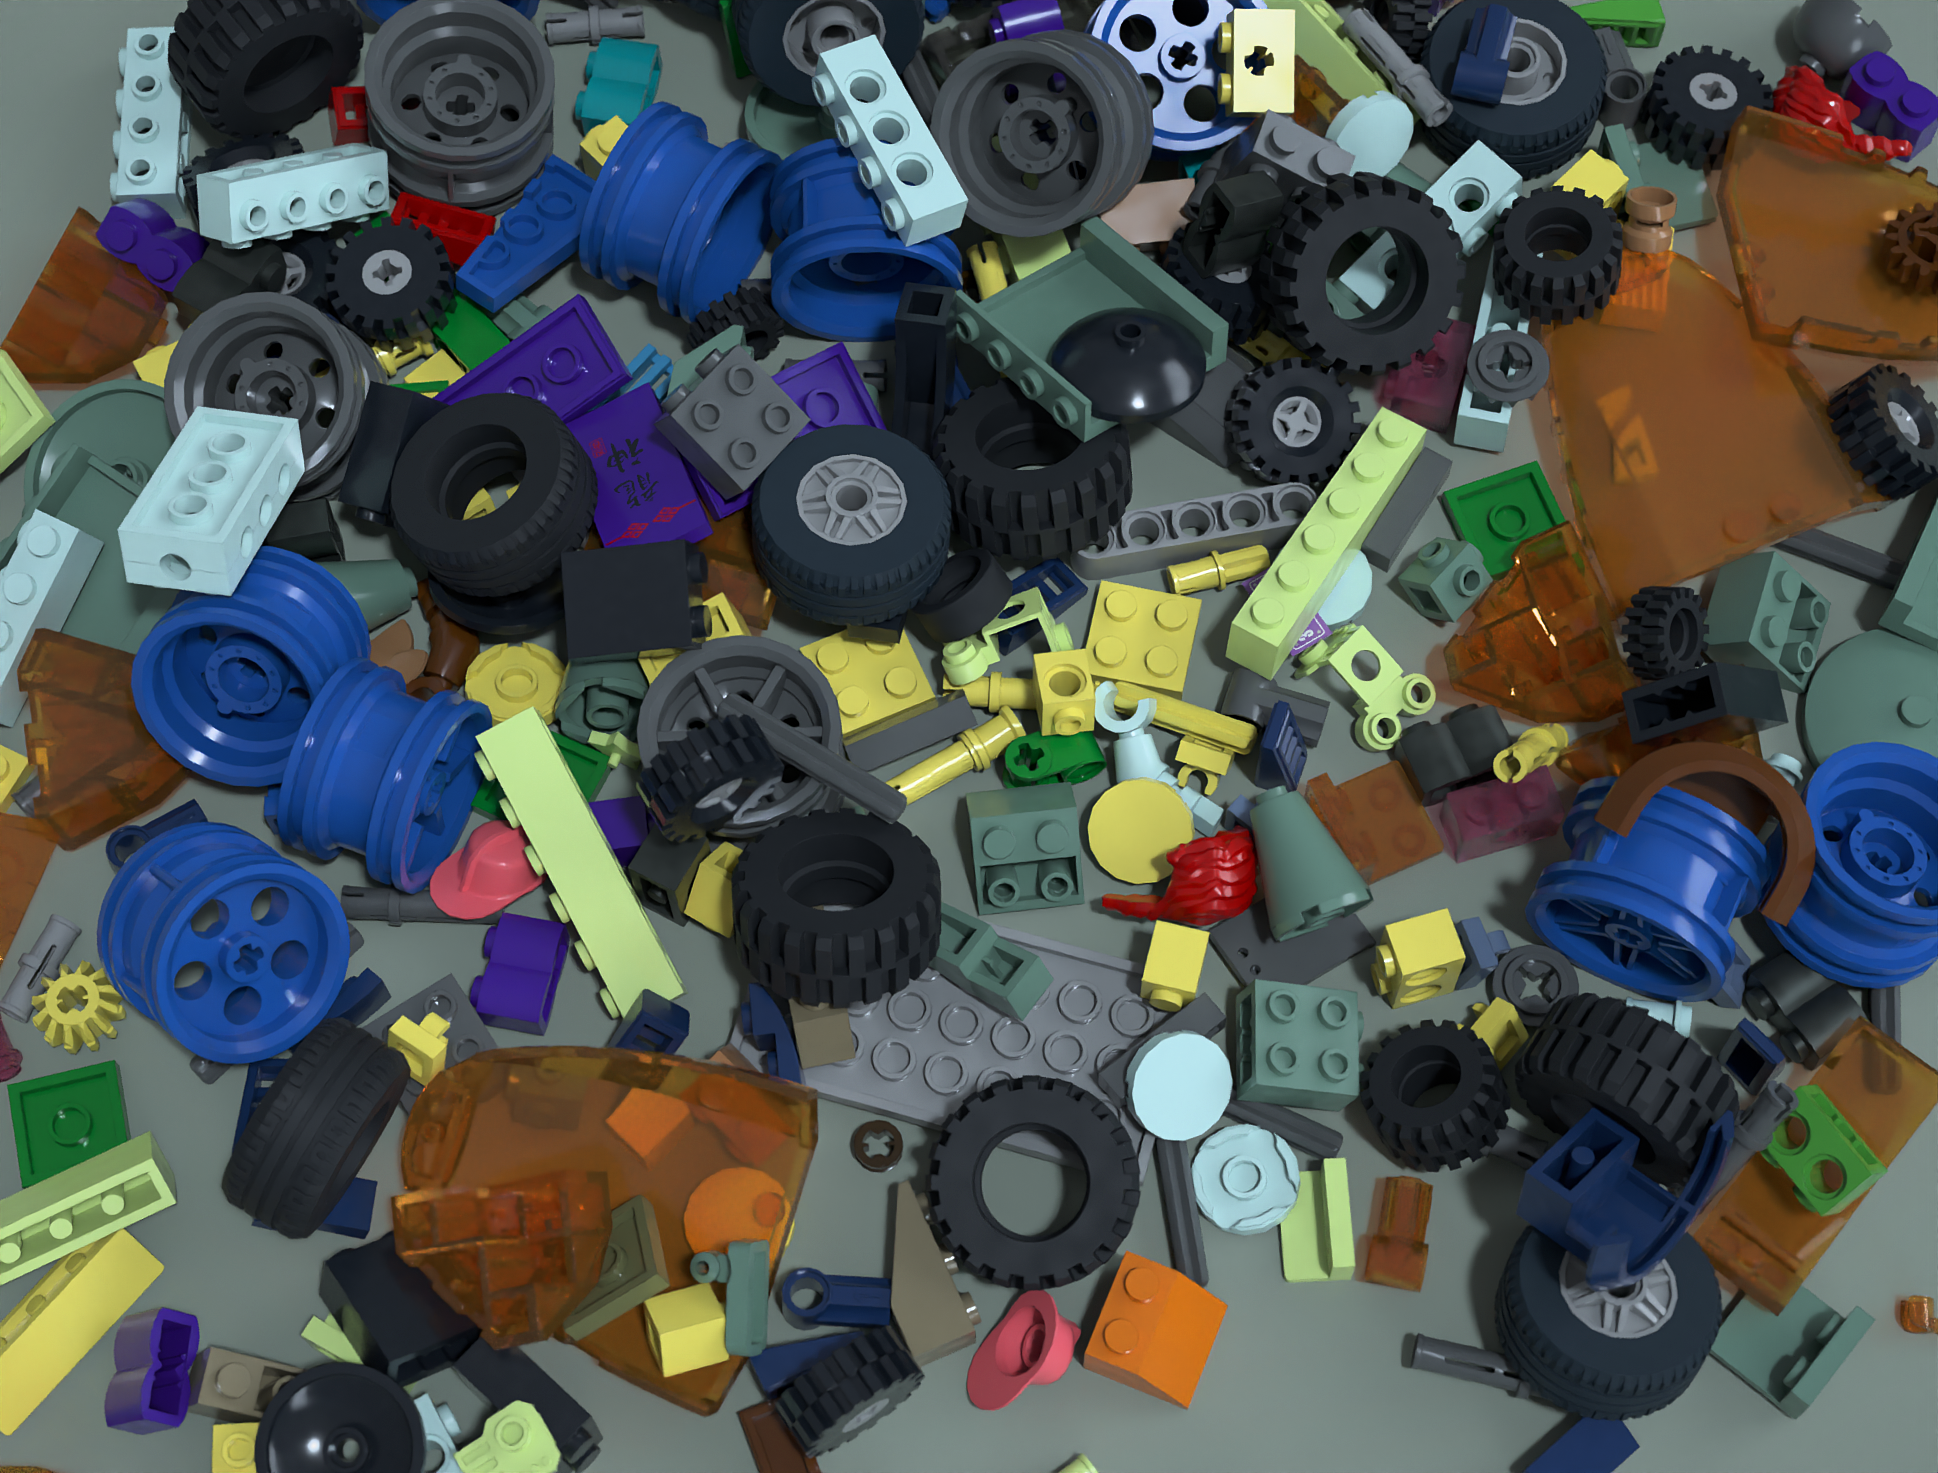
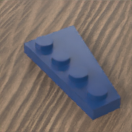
[456,154,596,313]

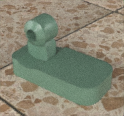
[690,1239,770,1357]

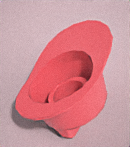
[430,820,548,920]
[967,1290,1081,1411]

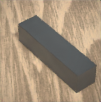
[1361,447,1453,573]
[843,688,978,772]
[1098,992,1227,1109]

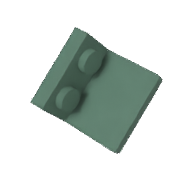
[1597,123,1718,231]
[1710,1264,1876,1420]

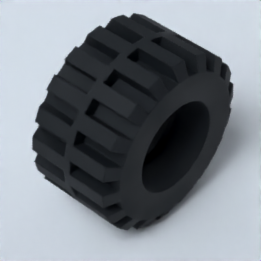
[1493,186,1623,325]
[1360,1019,1511,1172]

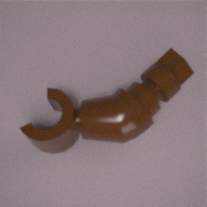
[406,578,480,701]

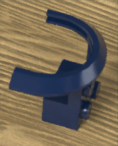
[1516,1107,1735,1292]

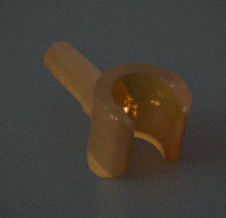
[1900,1295,1938,1335]

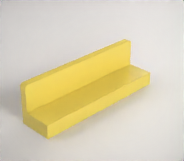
[0,1228,164,1436]

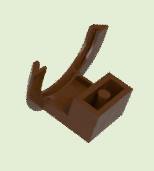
[1593,735,1816,926]

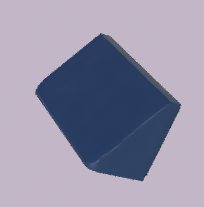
[1522,1416,1640,1473]

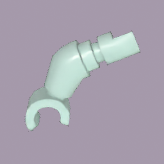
[1095,681,1225,837]

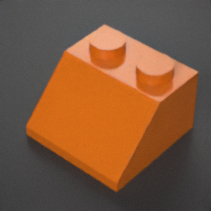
[1083,1250,1228,1410]

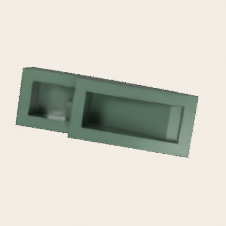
[929,901,1054,1021]

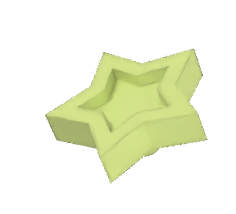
[587,730,641,770]

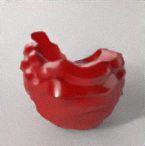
[1769,65,1913,163]
[1102,825,1259,927]

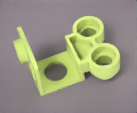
[942,587,1074,685]
[1294,623,1436,752]
[453,1400,561,1473]

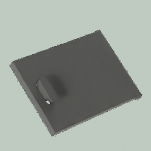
[1209,898,1376,988]

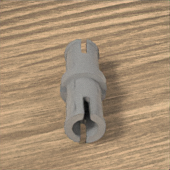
[546,5,645,45]
[0,914,82,1023]

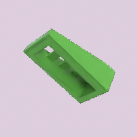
[1570,0,1665,48]

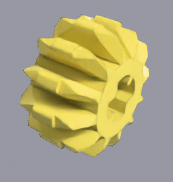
[32,960,126,1055]

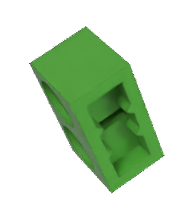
[1760,1084,1889,1217]

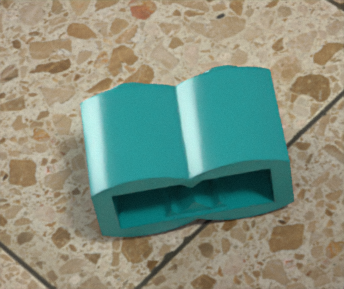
[575,37,663,136]

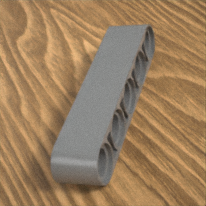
[1070,482,1318,580]

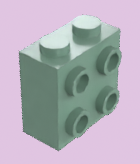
[1236,979,1365,1112]

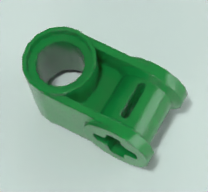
[1002,730,1107,789]

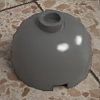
[1792,0,1893,80]

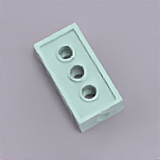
[118,406,305,596]

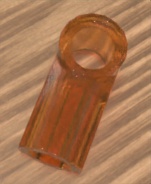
[1364,1175,1433,1293]

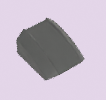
[1149,346,1254,468]

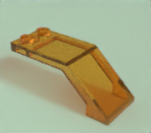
[1693,1015,1938,1316]

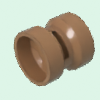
[1622,186,1678,253]

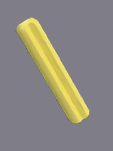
[1114,681,1258,755]

